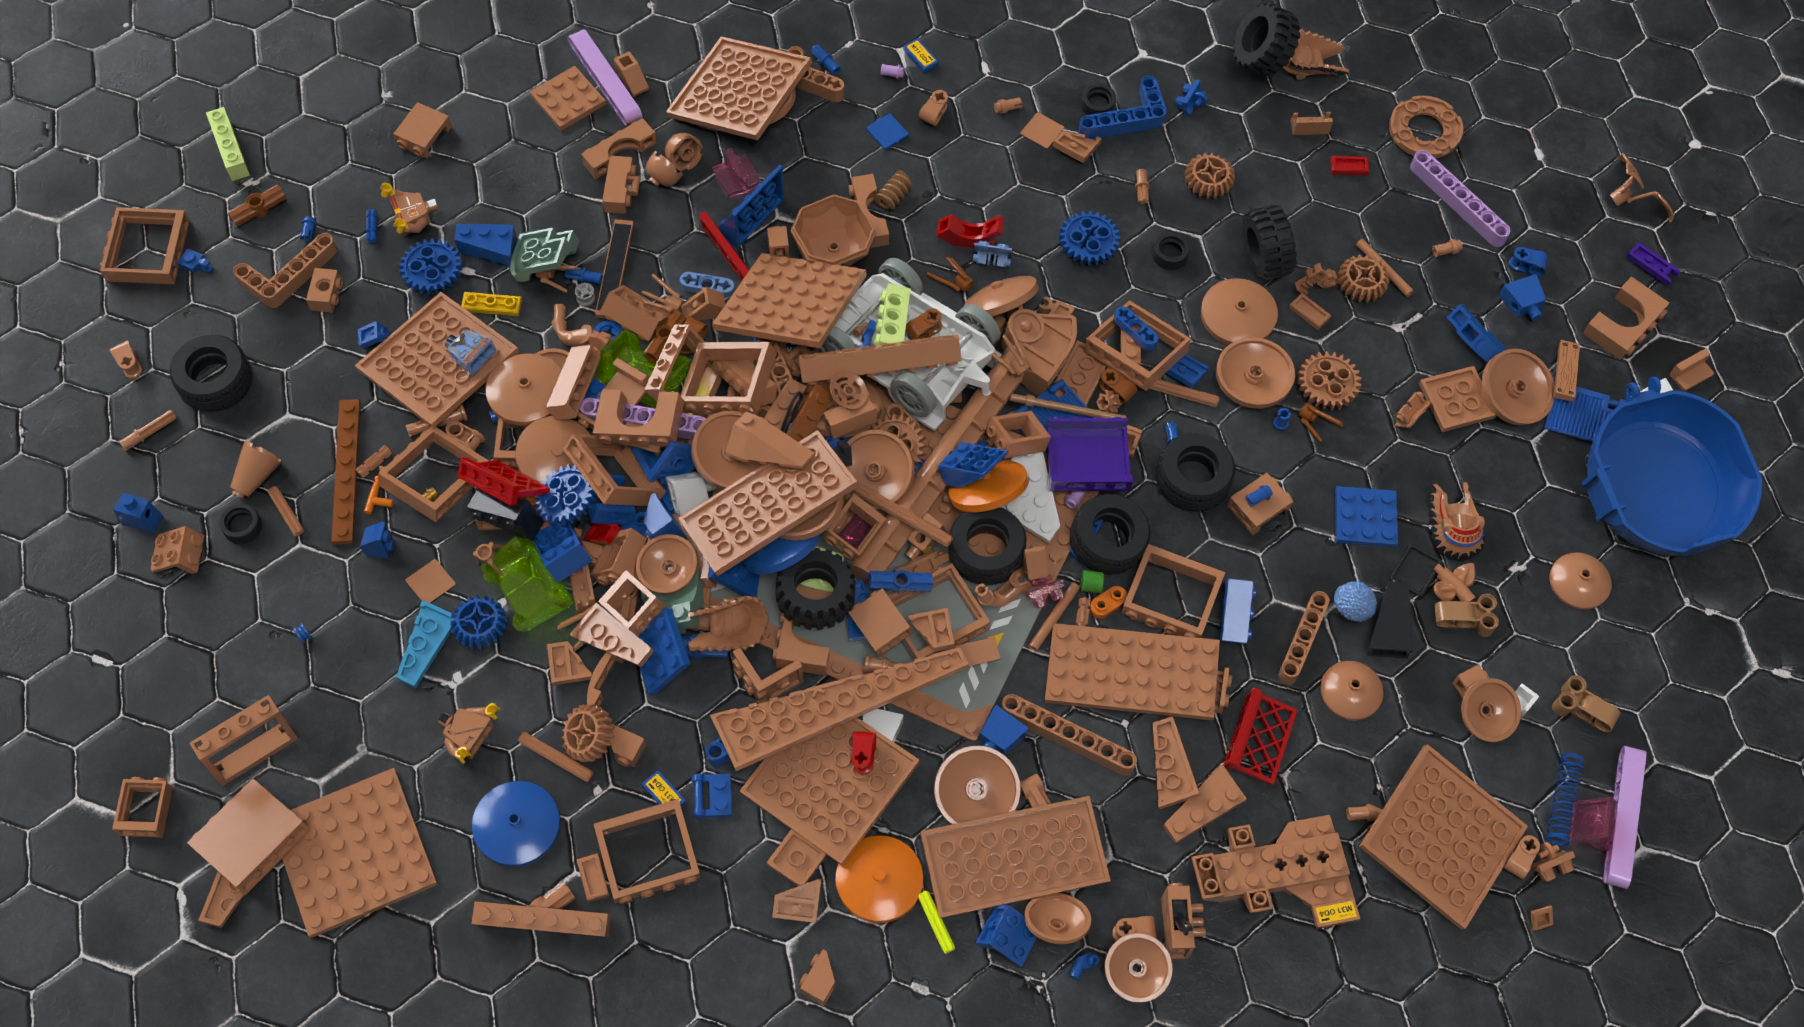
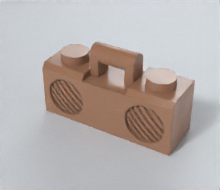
[602,156,640,214]

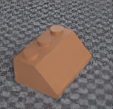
[600,285,670,341]

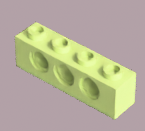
[206,107,250,181]
[873,283,911,345]

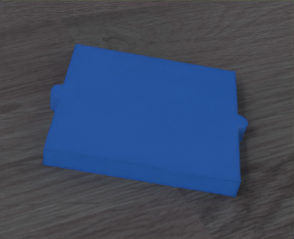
[866,113,909,150]

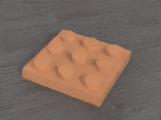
[530,66,606,131]
[1419,366,1497,432]

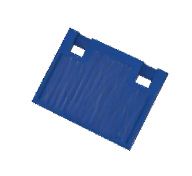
[1013,379,1093,455]
[1544,386,1626,442]

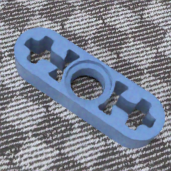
[680,272,735,298]

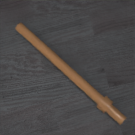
[1009,393,1126,418]

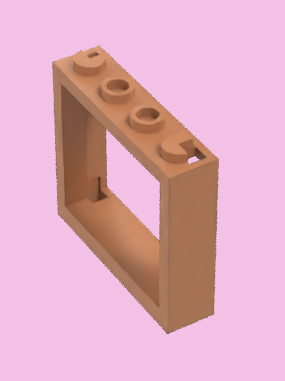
[100,207,190,284]
[1085,300,1191,391]
[644,324,722,415]
[681,342,777,414]
[378,427,489,522]
[563,434,666,506]
[1121,544,1225,638]
[888,563,990,661]
[189,695,298,786]
[594,799,701,904]

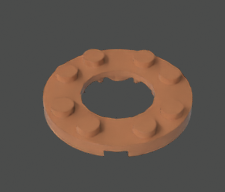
[1389,96,1463,158]

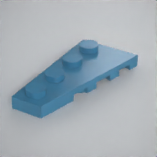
[396,600,455,689]

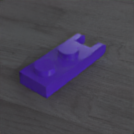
[1626,242,1680,285]

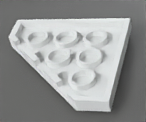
[1000,452,1060,544]

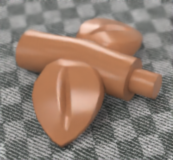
[1433,563,1476,602]

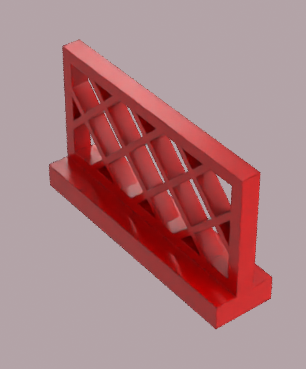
[458,457,550,506]
[1223,687,1297,786]

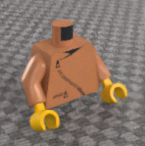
[438,703,501,764]

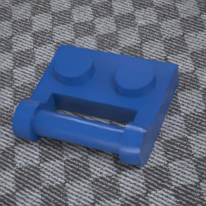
[692,773,732,819]

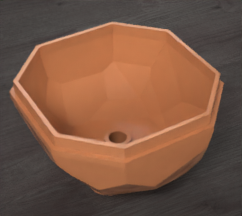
[791,195,876,267]

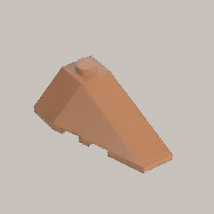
[726,411,815,469]

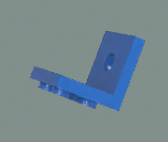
[631,440,695,485]

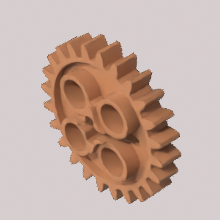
[1297,351,1362,410]
[867,414,927,470]

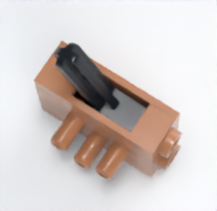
[1161,883,1206,959]

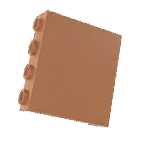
[187,779,310,896]

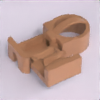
[1295,263,1339,295]

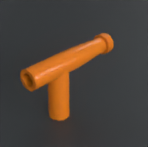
[364,476,394,515]

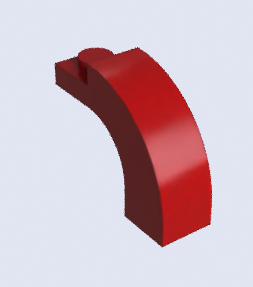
[936,214,1005,248]

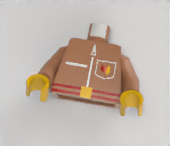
[380,183,438,236]

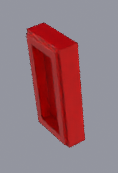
[1330,156,1369,176]
[583,523,621,544]

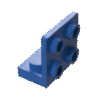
[976,905,1037,967]

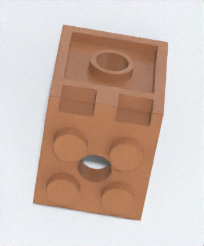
[732,647,804,704]

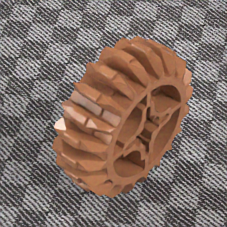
[1185,152,1235,200]
[1337,254,1389,303]
[560,704,615,762]

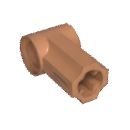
[1020,774,1051,808]
[529,882,575,909]

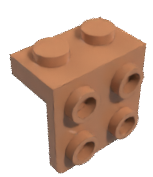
[151,526,205,574]

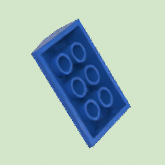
[719,165,785,248]

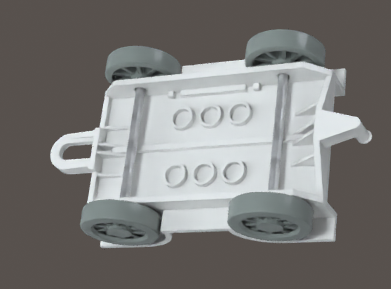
[812,258,1002,431]

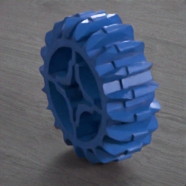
[450,594,508,650]

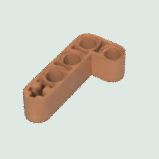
[787,46,844,102]

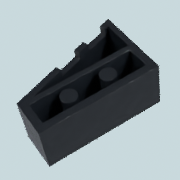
[467,488,544,542]

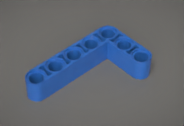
[1078,76,1167,139]

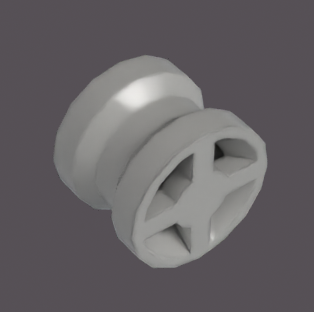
[575,283,595,307]

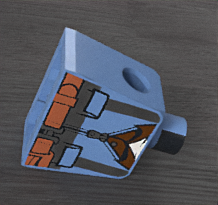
[446,330,497,377]

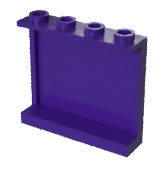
[1047,417,1133,491]

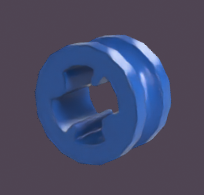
[293,623,312,644]

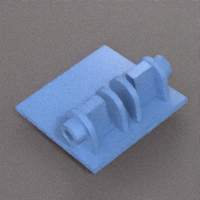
[973,241,1012,268]

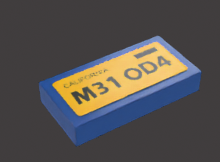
[903,38,939,73]
[642,770,686,817]

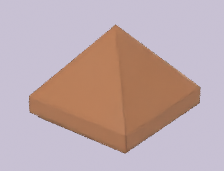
[1531,905,1553,931]

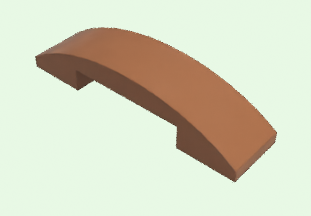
[587,652,625,706]

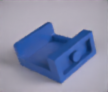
[587,475,636,525]

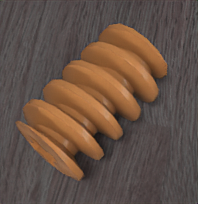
[874,170,913,210]

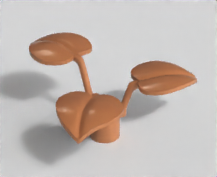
[1609,153,1674,222]

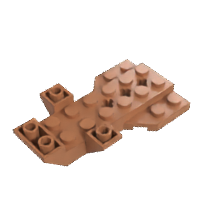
[1191,815,1354,913]

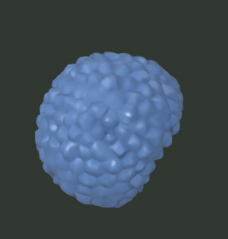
[1334,581,1377,622]

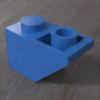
[360,522,395,558]

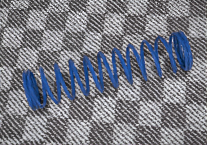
[1545,753,1585,846]

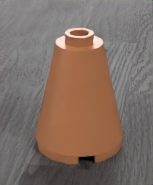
[230,441,282,499]

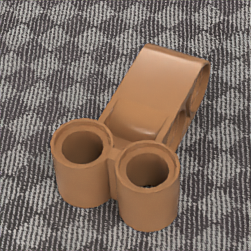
[1434,594,1499,637]
[1552,675,1621,732]

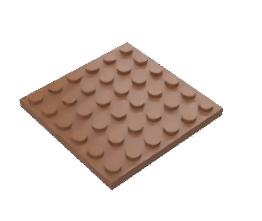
[666,36,812,140]
[712,253,867,348]
[355,292,519,429]
[740,718,920,866]
[1359,744,1528,930]
[282,768,438,939]

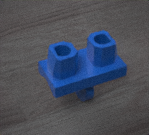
[1175,80,1208,116]

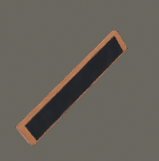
[595,219,634,319]

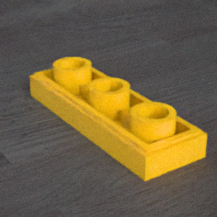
[461,292,522,316]

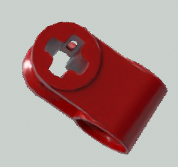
[851,731,877,775]

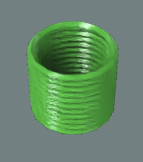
[1080,570,1104,594]

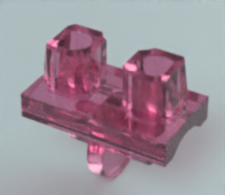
[1025,574,1065,608]

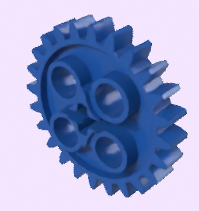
[1059,210,1120,266]
[399,238,463,295]
[534,464,597,526]

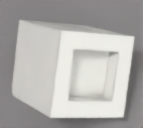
[1515,684,1539,720]

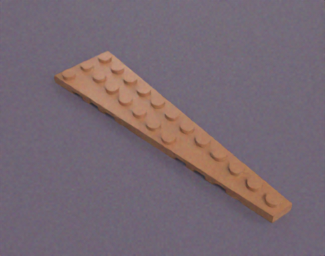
[710,647,969,771]

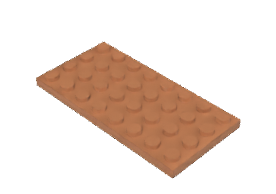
[678,430,859,576]
[1045,623,1220,721]
[920,796,1111,918]

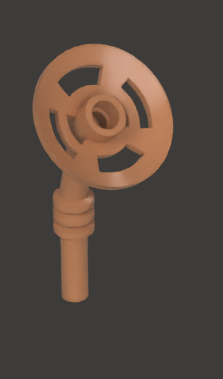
[793,371,867,422]

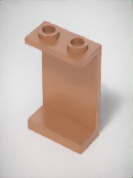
[576,358,649,432]

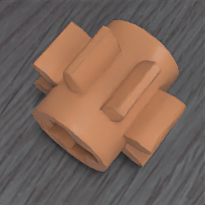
[1096,391,1121,413]

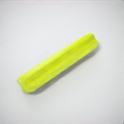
[918,891,955,954]

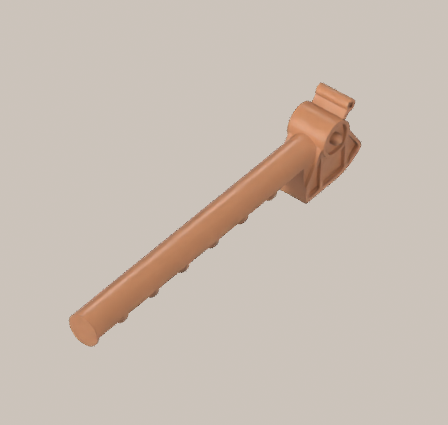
[850,305,1077,585]

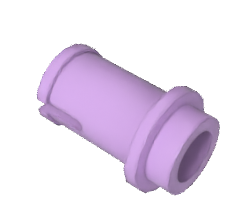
[881,64,904,79]
[1065,491,1087,509]

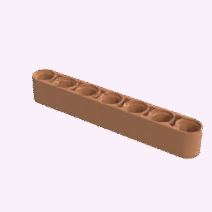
[1001,694,1137,776]

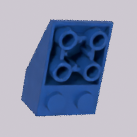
[938,442,1008,488]
[533,521,592,583]

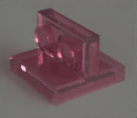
[712,148,761,199]
[1569,797,1616,851]

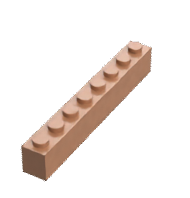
[799,334,962,385]

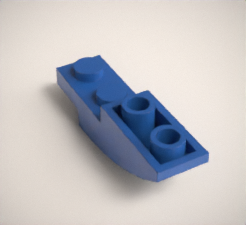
[1447,304,1507,363]

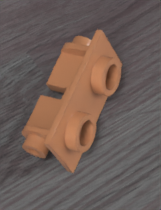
[1394,391,1432,428]

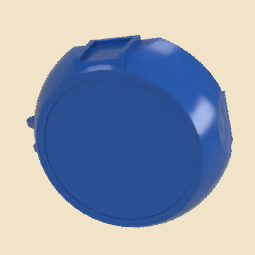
[1581,376,1762,556]

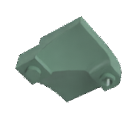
[510,228,579,282]
[641,569,703,634]

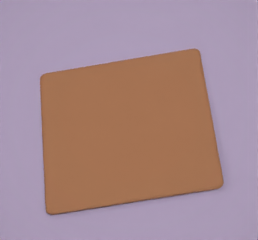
[1020,112,1064,148]
[405,559,456,603]

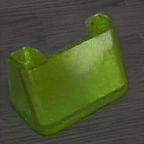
[597,329,692,409]
[480,536,574,632]

